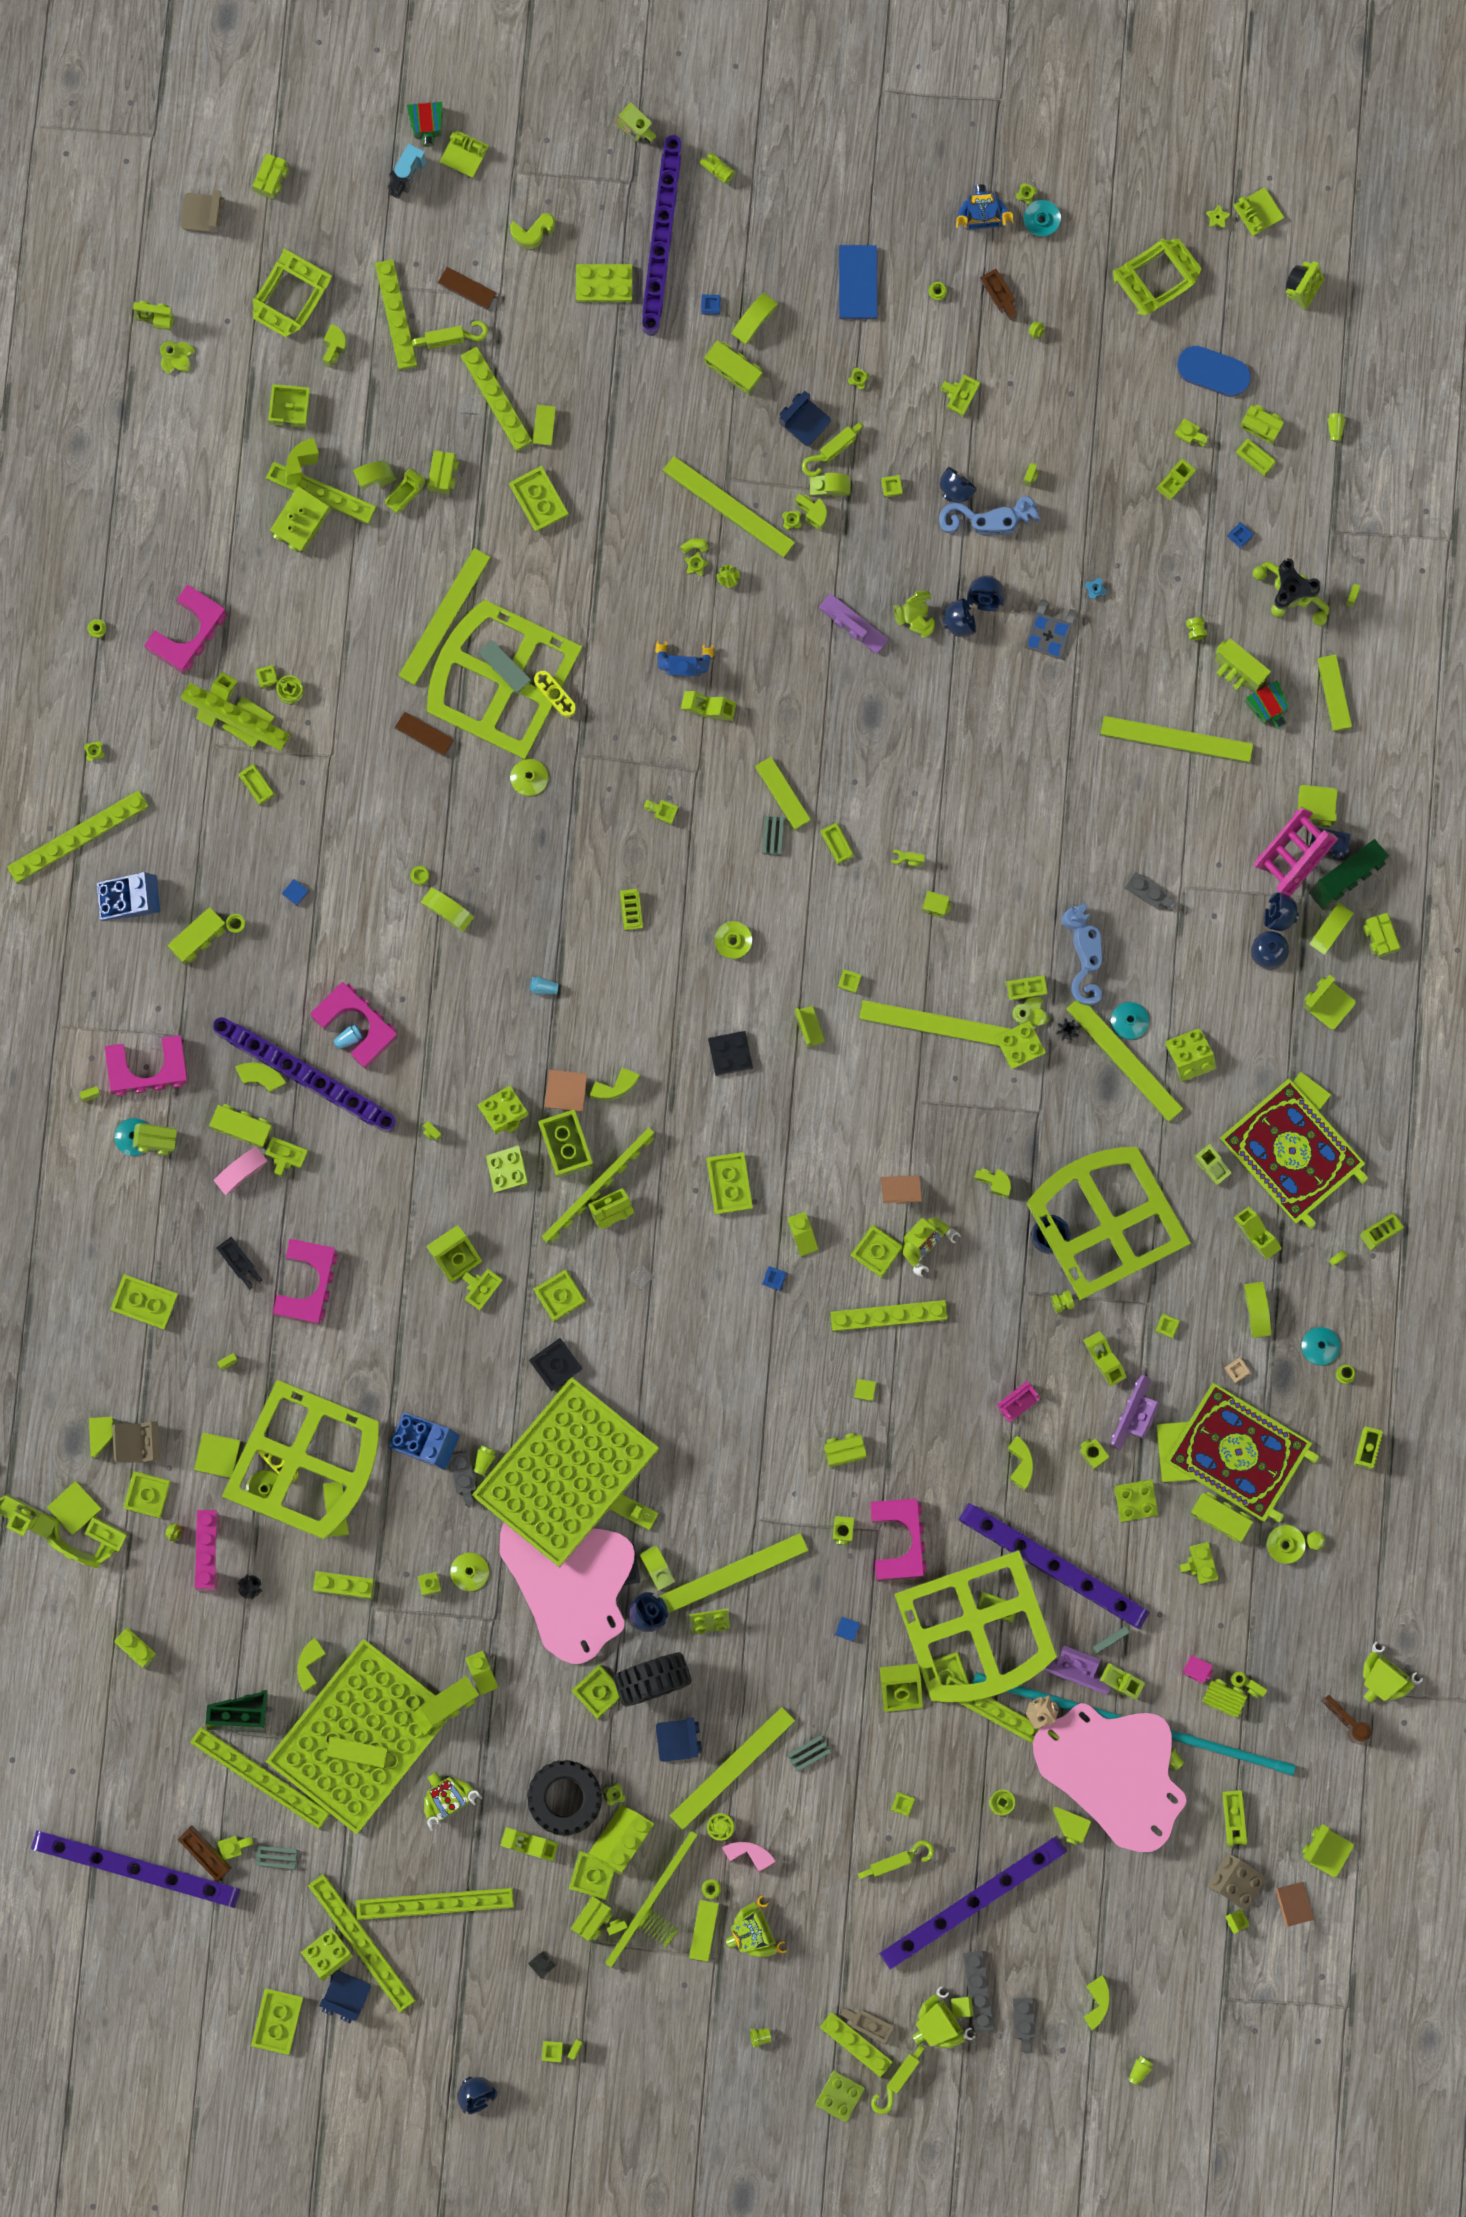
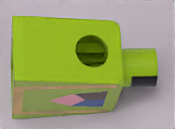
[615,102,657,144]

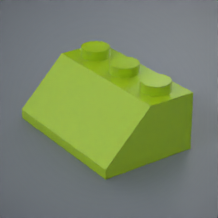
[588,1805,654,1876]

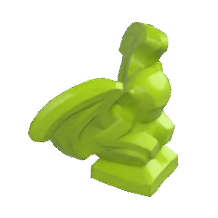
[893,590,935,638]

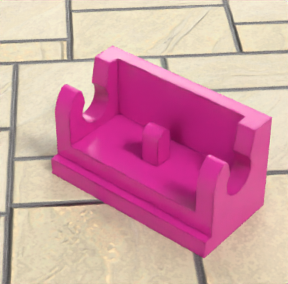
[996,1381,1040,1423]

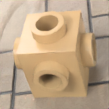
[1026,1696,1059,1729]

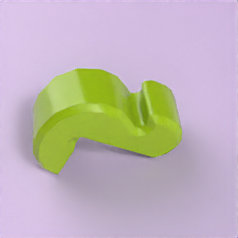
[510,213,555,249]
[385,468,425,514]

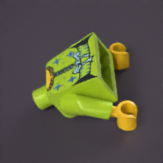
[726,1896,787,1958]

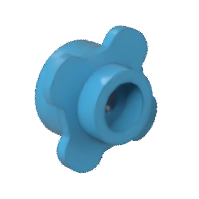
[1085,578,1106,599]

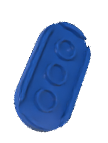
[1177,346,1250,397]

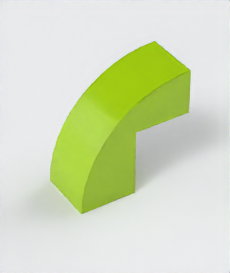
[731,293,779,345]
[285,438,319,485]
[353,461,397,490]
[196,672,238,727]
[680,691,737,721]
[420,887,474,932]
[1309,902,1354,955]
[590,1067,640,1101]
[1233,1206,1282,1260]
[1244,1282,1271,1338]
[1083,1331,1127,1387]
[1007,1436,1033,1491]
[323,1482,349,1537]
[297,1638,326,1693]
[500,1827,559,1862]
[1082,1975,1109,2030]

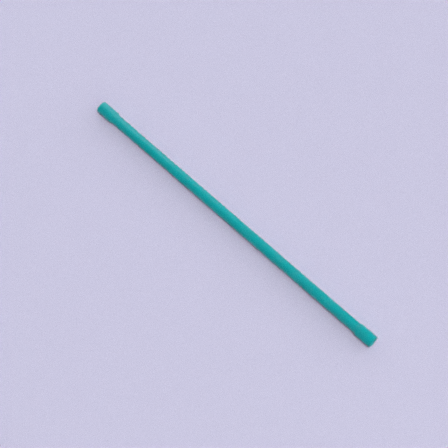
[973,1672,1296,1776]

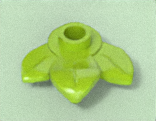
[160,341,195,375]
[1012,997,1049,1031]

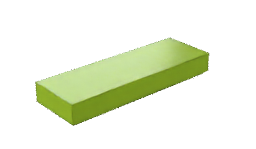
[326,1737,388,1768]
[689,1900,719,1962]

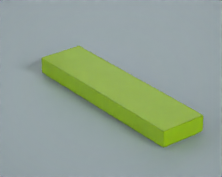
[1317,654,1352,732]
[755,757,811,831]

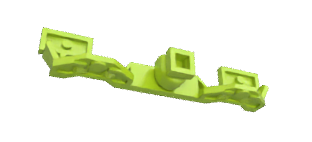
[0,1494,128,1569]

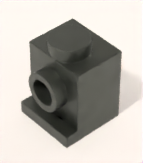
[528,1951,556,1979]

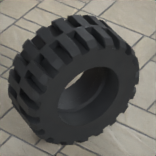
[613,1652,692,1707]
[527,1760,602,1836]

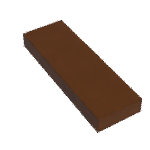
[438,267,496,310]
[395,711,454,757]
[177,1825,232,1882]

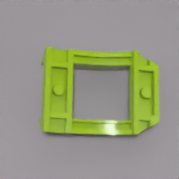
[1113,238,1202,316]
[252,248,332,337]

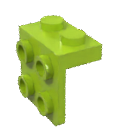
[1297,785,1337,827]
[1303,974,1356,1030]
[1165,1029,1217,1082]
[1301,1824,1354,1877]

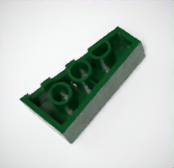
[1308,839,1389,910]

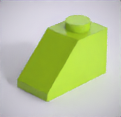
[787,1212,819,1257]
[89,1417,117,1459]
[465,1650,499,1695]
[1052,1806,1091,1846]

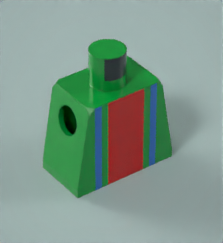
[407,102,443,147]
[1245,680,1288,729]

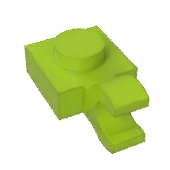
[1174,418,1208,447]
[643,800,679,825]
[891,850,925,868]
[218,1836,254,1860]

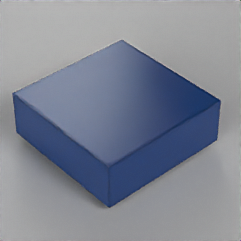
[701,294,721,315]
[1227,522,1254,549]
[282,879,309,906]
[762,1266,787,1291]
[835,1617,860,1642]

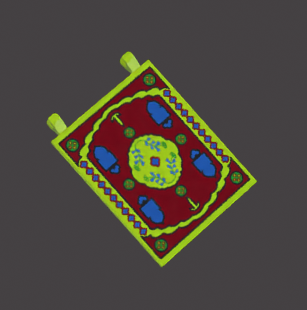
[1220,1078,1368,1229]
[1165,1383,1319,1522]

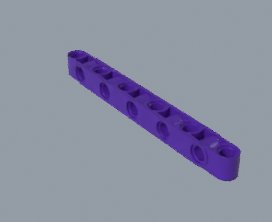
[642,135,681,336]
[213,1017,396,1133]
[958,1503,1150,1629]
[31,1830,241,1908]
[879,1836,1068,1970]

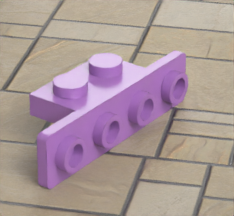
[819,594,888,654]
[1111,1374,1160,1450]
[1043,1646,1111,1695]

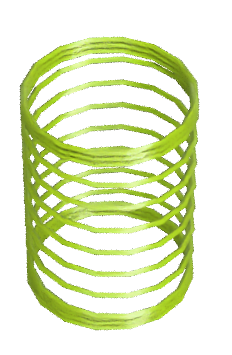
[637,1908,679,1948]

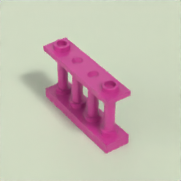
[1253,807,1338,896]

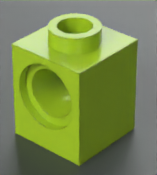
[922,891,952,919]
[1079,1438,1109,1470]
[832,1516,854,1546]
[418,1572,442,1597]

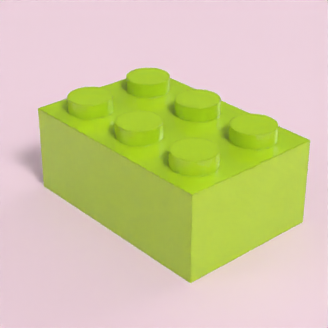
[538,1109,593,1179]

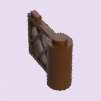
[1321,1695,1371,1744]

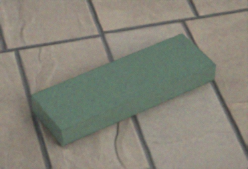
[478,640,531,694]

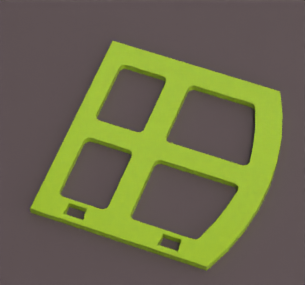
[427,599,582,759]
[1026,1147,1191,1300]
[222,1380,379,1540]
[894,1550,1057,1702]

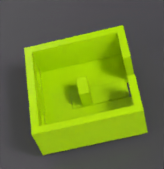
[268,384,311,428]

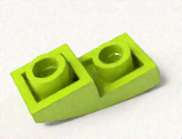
[533,404,556,445]

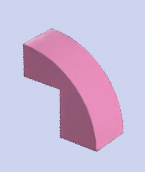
[214,1147,268,1195]
[722,1842,776,1872]

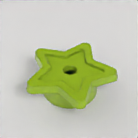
[1206,205,1230,228]
[684,552,709,576]

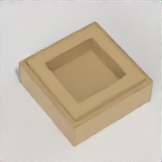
[1224,1357,1251,1384]

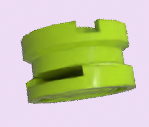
[276,675,304,704]
[707,1813,735,1841]

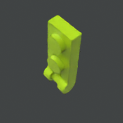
[1222,1790,1247,1847]

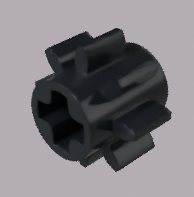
[1056,1018,1080,1043]
[237,1574,262,1599]

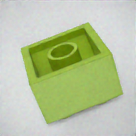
[426,1225,483,1283]
[879,1663,923,1712]

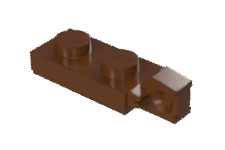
[980,269,1017,321]

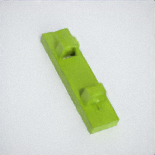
[609,1494,659,1531]

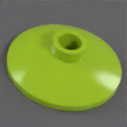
[510,759,548,796]
[714,921,752,959]
[246,1470,278,1499]
[1267,1525,1306,1564]
[450,1553,489,1592]

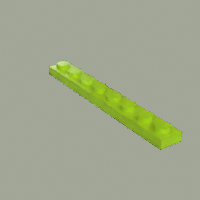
[6,790,149,884]
[541,1127,655,1244]

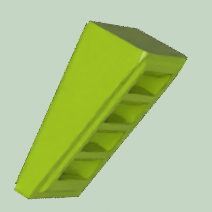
[620,889,643,931]
[1360,1212,1404,1250]

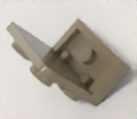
[181,190,225,233]
[112,1421,160,1463]
[1207,1853,1265,1910]

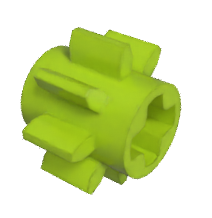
[716,564,741,588]

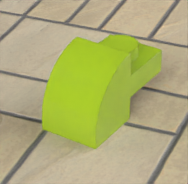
[323,324,347,368]
[1156,458,1196,501]
[810,473,851,497]
[794,493,827,531]
[1194,1144,1231,1185]
[973,1168,1011,1199]
[639,1545,675,1591]
[1099,1663,1145,1700]

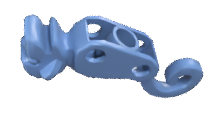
[939,496,1041,535]
[1061,903,1102,1005]

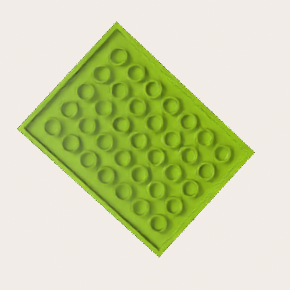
[472,1377,660,1568]
[265,1639,450,1835]

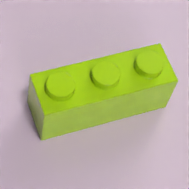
[704,340,763,395]
[167,907,226,965]
[209,1104,273,1149]
[1190,1492,1253,1544]
[313,1571,375,1600]

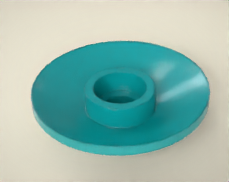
[1023,200,1061,236]
[1111,1002,1149,1040]
[114,1118,147,1156]
[1301,1327,1340,1365]

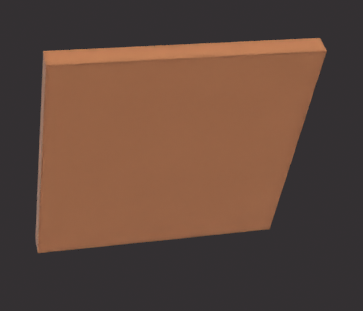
[545,1069,587,1112]
[881,1175,922,1204]
[1276,1882,1314,1927]

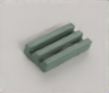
[762,815,784,855]
[1092,1627,1130,1654]
[787,1735,831,1772]
[256,1846,297,1869]

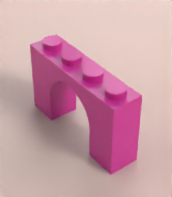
[144,584,227,674]
[310,982,398,1070]
[104,1035,188,1096]
[273,1239,338,1325]
[870,1498,927,1581]
[195,1510,220,1592]

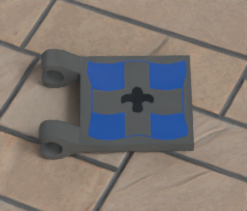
[1024,599,1076,659]

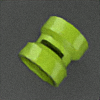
[1186,617,1208,641]
[1050,1290,1075,1314]

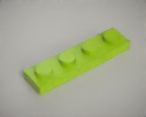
[819,2012,893,2078]

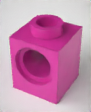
[1182,1655,1214,1684]

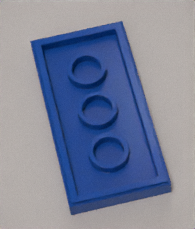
[839,245,877,319]

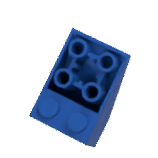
[97,872,160,920]
[388,1412,460,1470]

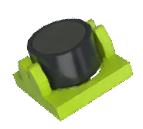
[1285,261,1324,310]

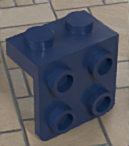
[779,390,831,446]
[1309,828,1351,859]
[656,1717,702,1762]
[319,1971,371,2024]

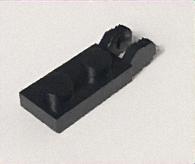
[216,1236,262,1290]

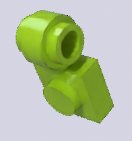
[1231,1672,1267,1698]

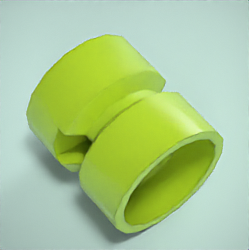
[989,1790,1015,1816]

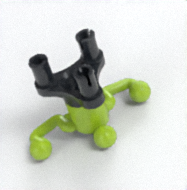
[1252,558,1330,626]

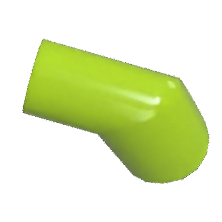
[680,538,709,554]

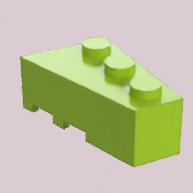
[411,1676,479,1735]

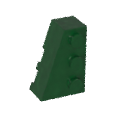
[205,1690,269,1733]

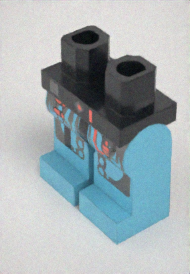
[388,143,427,199]

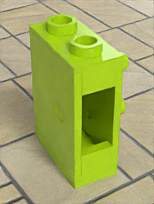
[270,486,333,553]
[1215,638,1271,693]

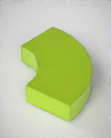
[235,1062,286,1093]

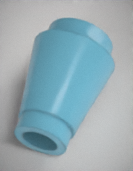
[529,976,558,995]
[333,1025,363,1050]

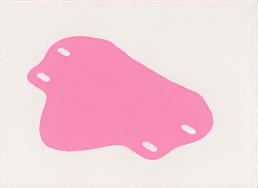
[499,1522,635,1664]
[1033,1703,1186,1852]

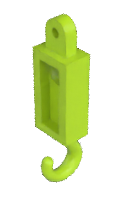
[412,321,488,349]
[802,422,864,477]
[858,1840,935,1879]
[871,2044,925,2115]

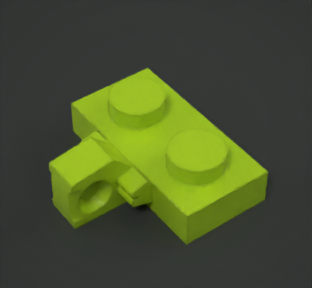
[940,374,980,417]
[265,1137,308,1178]
[462,1268,503,1311]
[1179,1542,1218,1585]

